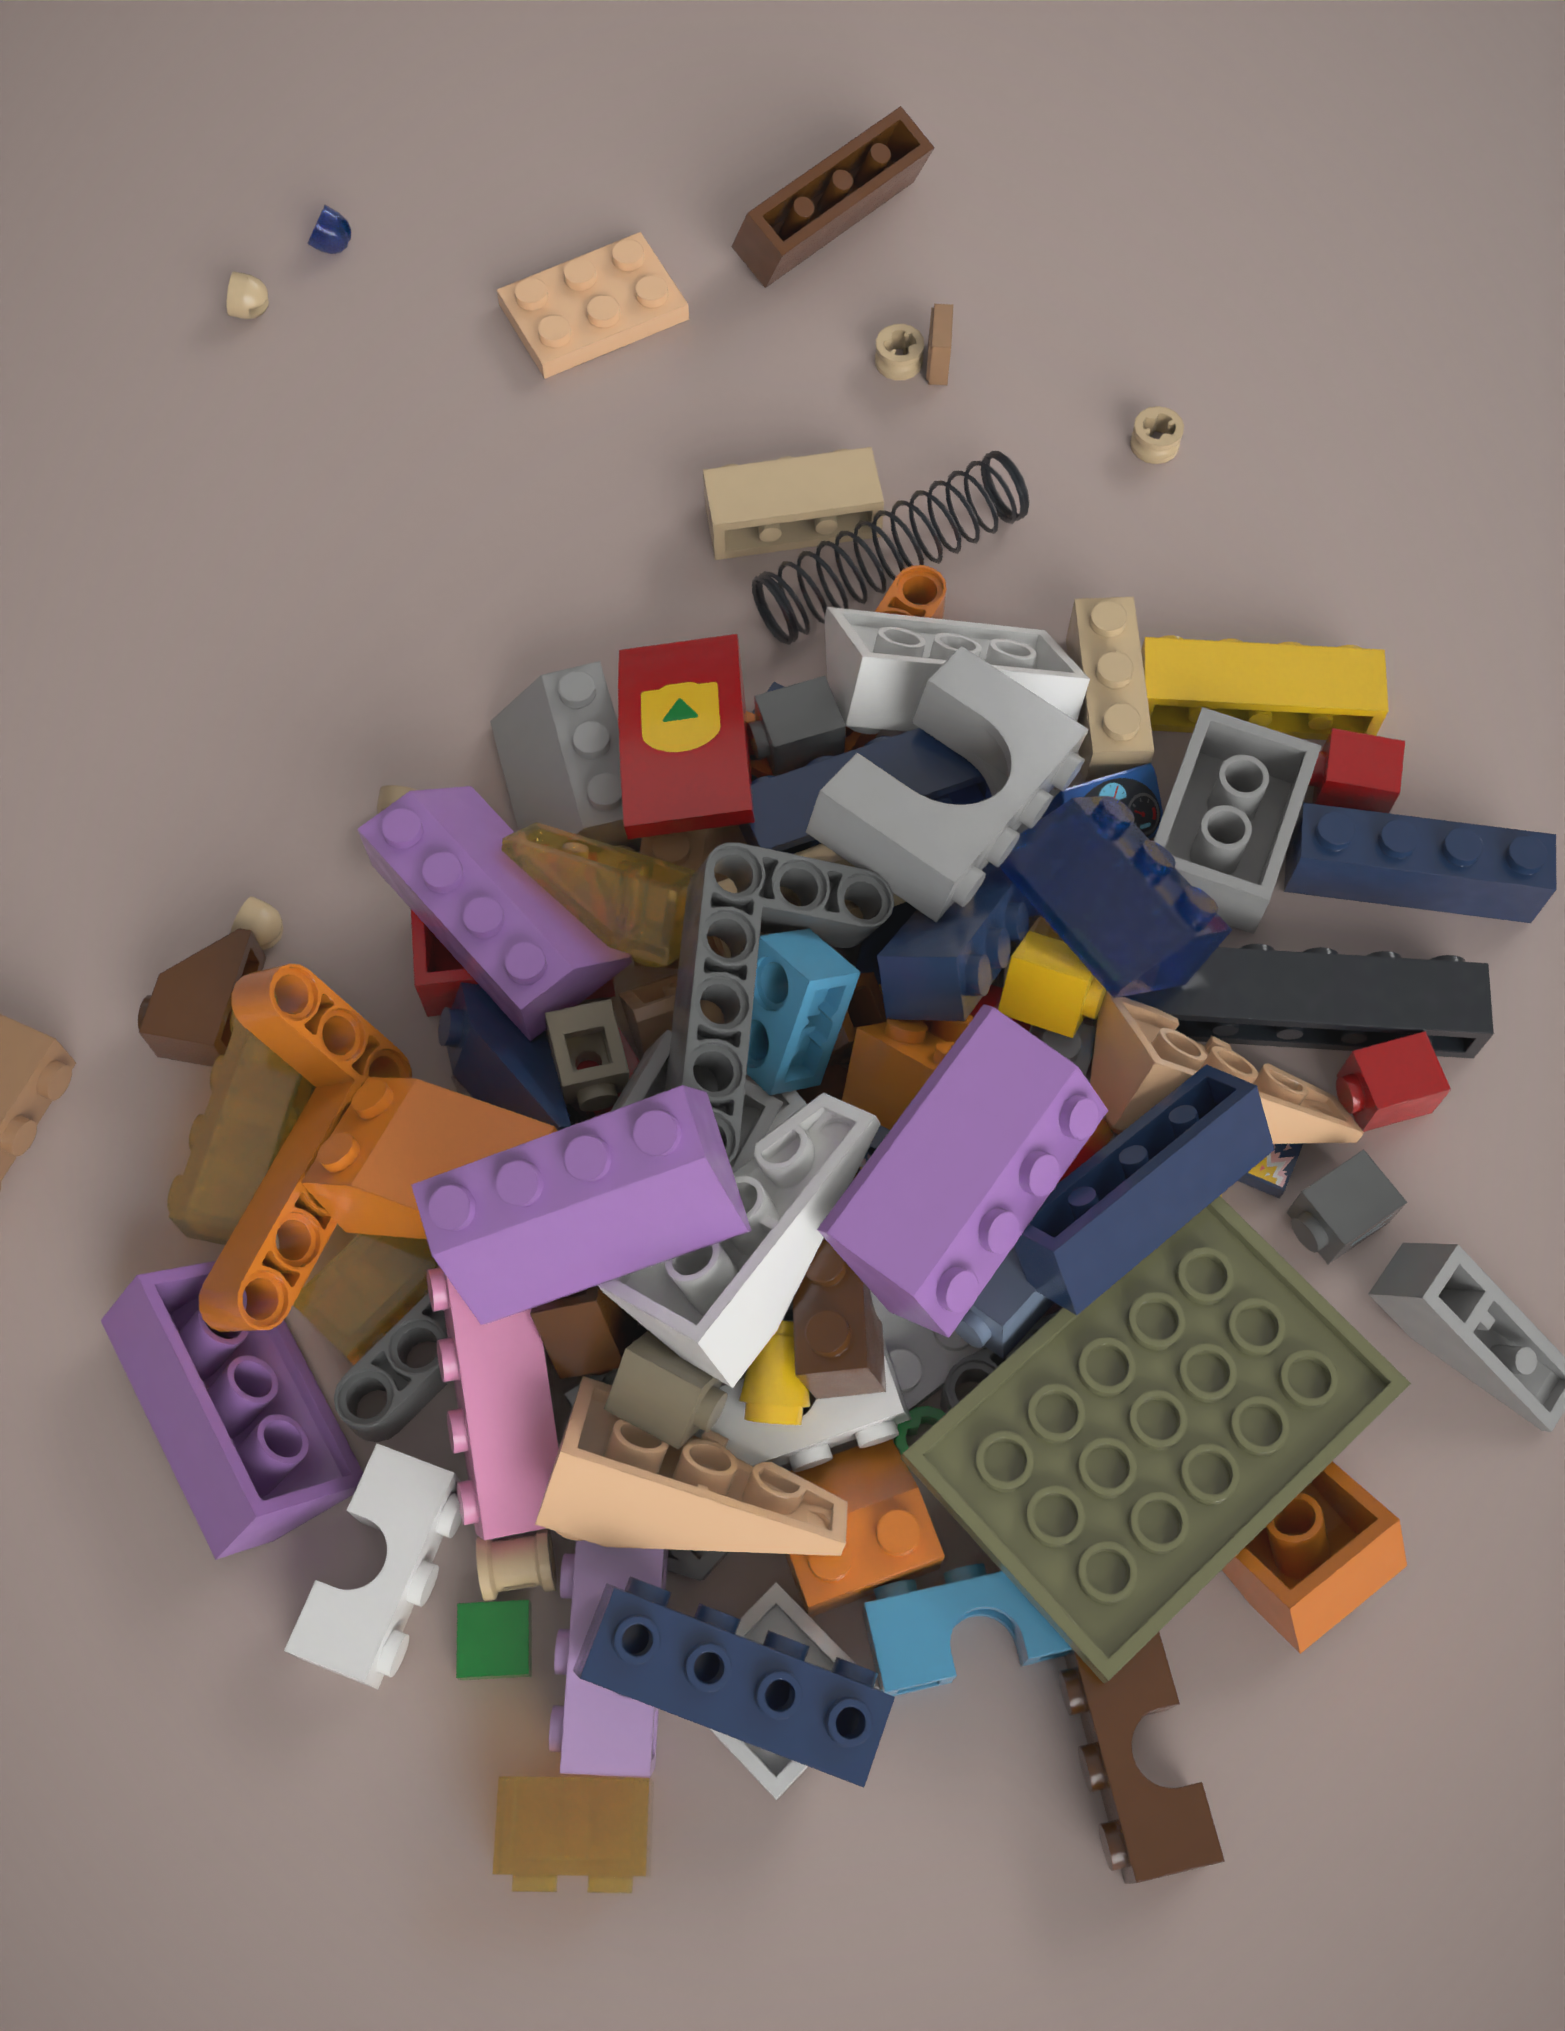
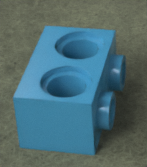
[746,929,861,1096]

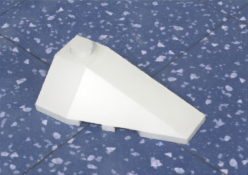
[598,1093,881,1388]

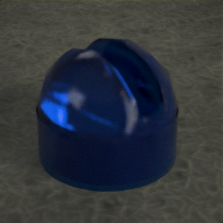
[307,205,352,254]

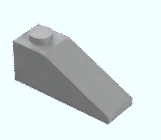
[1368,1242,1565,1432]

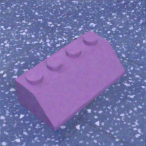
[357,786,632,1042]
[817,1004,1108,1338]
[411,1085,752,1325]
[101,1261,363,1560]

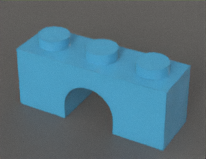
[862,1563,1073,1696]

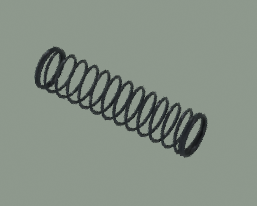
[752,451,1030,645]

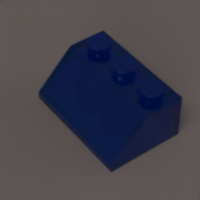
[999,796,1232,998]

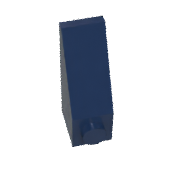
[438,982,571,1131]

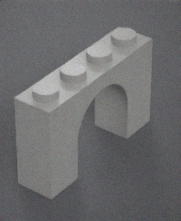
[806,646,1089,922]

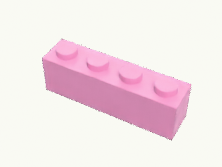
[427,1263,559,1540]

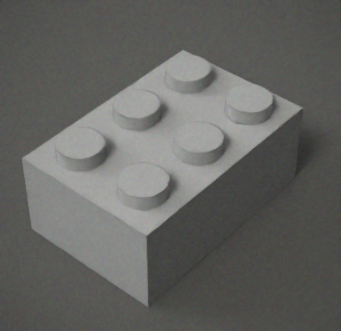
[1135,707,1321,934]

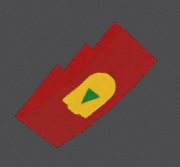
[618,634,755,839]

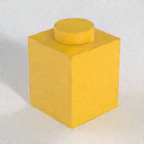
[998,931,1108,1038]

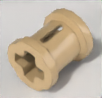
[476,1528,557,1602]

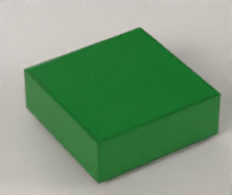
[456,1600,532,1680]

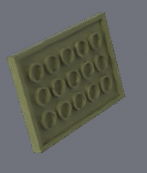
[901,1196,1411,1684]

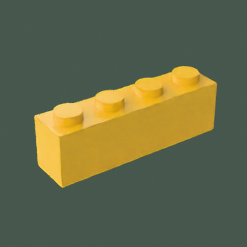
[1141,635,1389,740]

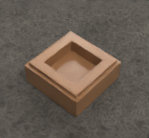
[926,303,954,386]

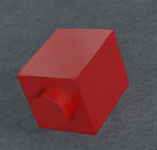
[1308,728,1405,813]
[1336,1031,1451,1132]

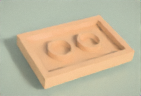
[497,232,689,379]

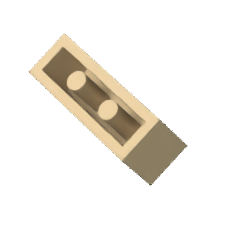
[703,447,884,560]
[1066,596,1154,783]

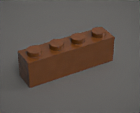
[731,106,935,288]

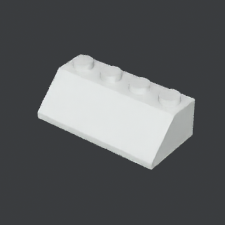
[824,607,1090,734]

